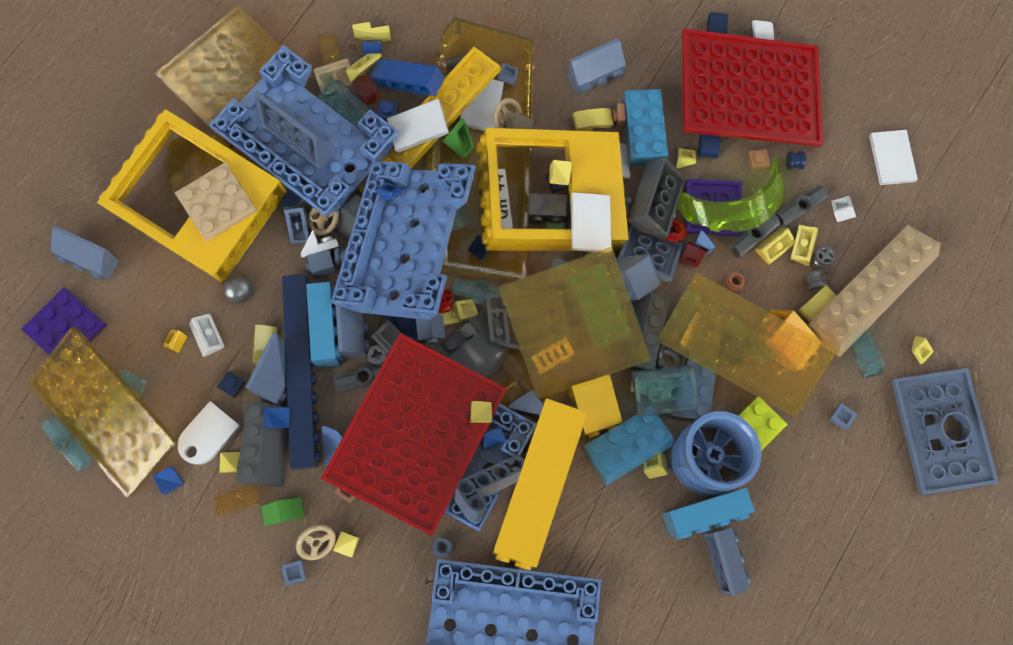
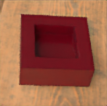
[681,242,706,268]

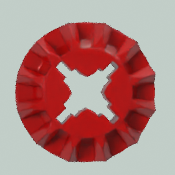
[660,219,687,244]

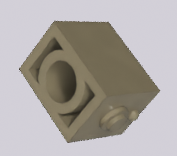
[502,112,534,129]

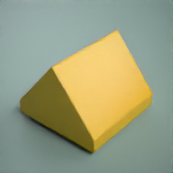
[163,329,188,353]

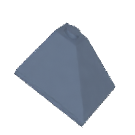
[617,224,684,282]
[245,333,287,406]

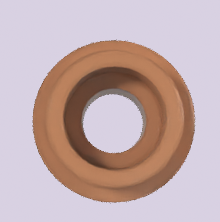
[726,272,745,291]

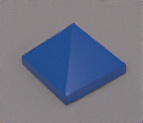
[376,182,403,201]

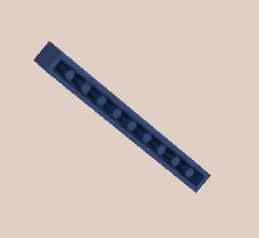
[282,274,321,470]

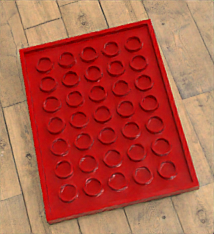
[681,28,823,147]
[320,333,507,536]

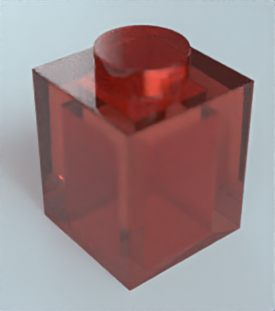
[352,73,380,107]

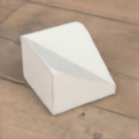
[831,195,856,222]

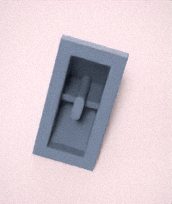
[284,206,310,244]
[509,390,543,418]

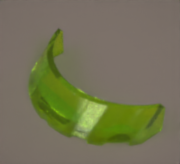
[678,156,785,232]

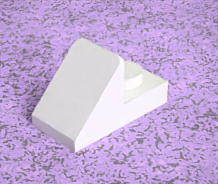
[301,229,339,257]

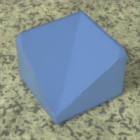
[694,230,715,255]

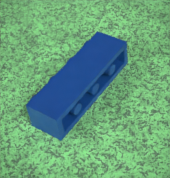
[370,59,445,96]

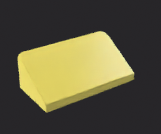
[346,53,382,82]
[791,225,818,266]
[754,227,795,265]
[253,325,278,365]

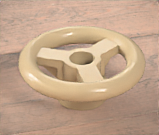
[494,98,522,128]
[308,207,339,236]
[296,524,336,560]

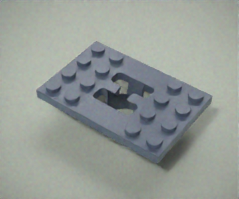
[891,368,999,496]

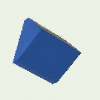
[363,40,382,58]

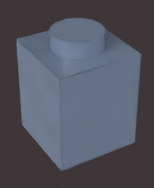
[305,249,336,278]
[416,315,445,344]

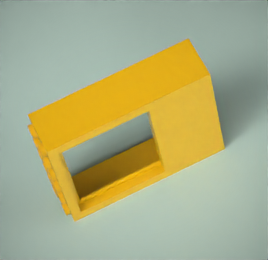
[97,109,287,284]
[476,128,629,251]
[492,398,588,570]

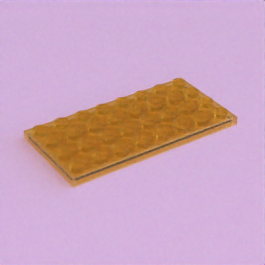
[657,272,838,418]
[28,327,179,498]

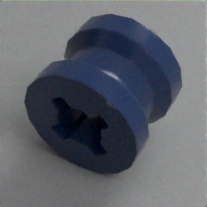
[786,151,806,169]

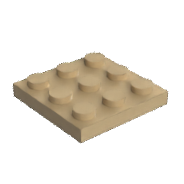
[175,162,258,242]

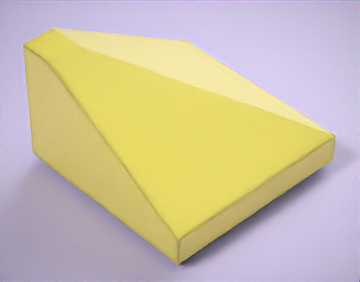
[676,148,696,168]
[912,336,934,364]
[219,452,240,473]
[333,531,360,557]

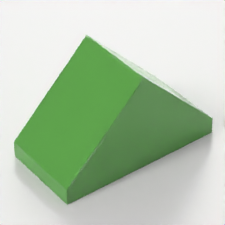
[442,118,474,159]
[261,498,305,526]

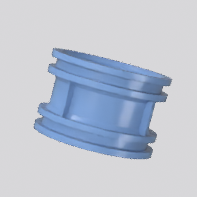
[671,411,762,496]

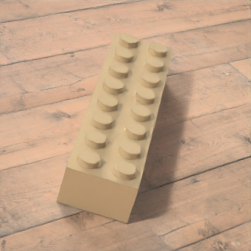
[808,225,941,357]

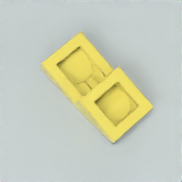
[352,22,391,42]
[572,108,614,131]
[798,285,837,322]
[437,298,478,327]

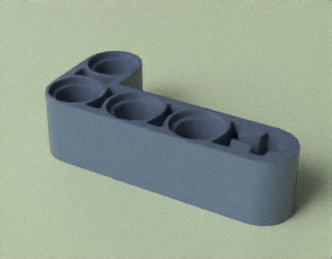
[454,456,525,522]

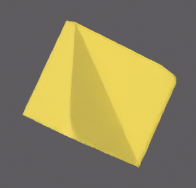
[549,160,572,185]
[470,401,492,423]
[643,452,668,479]

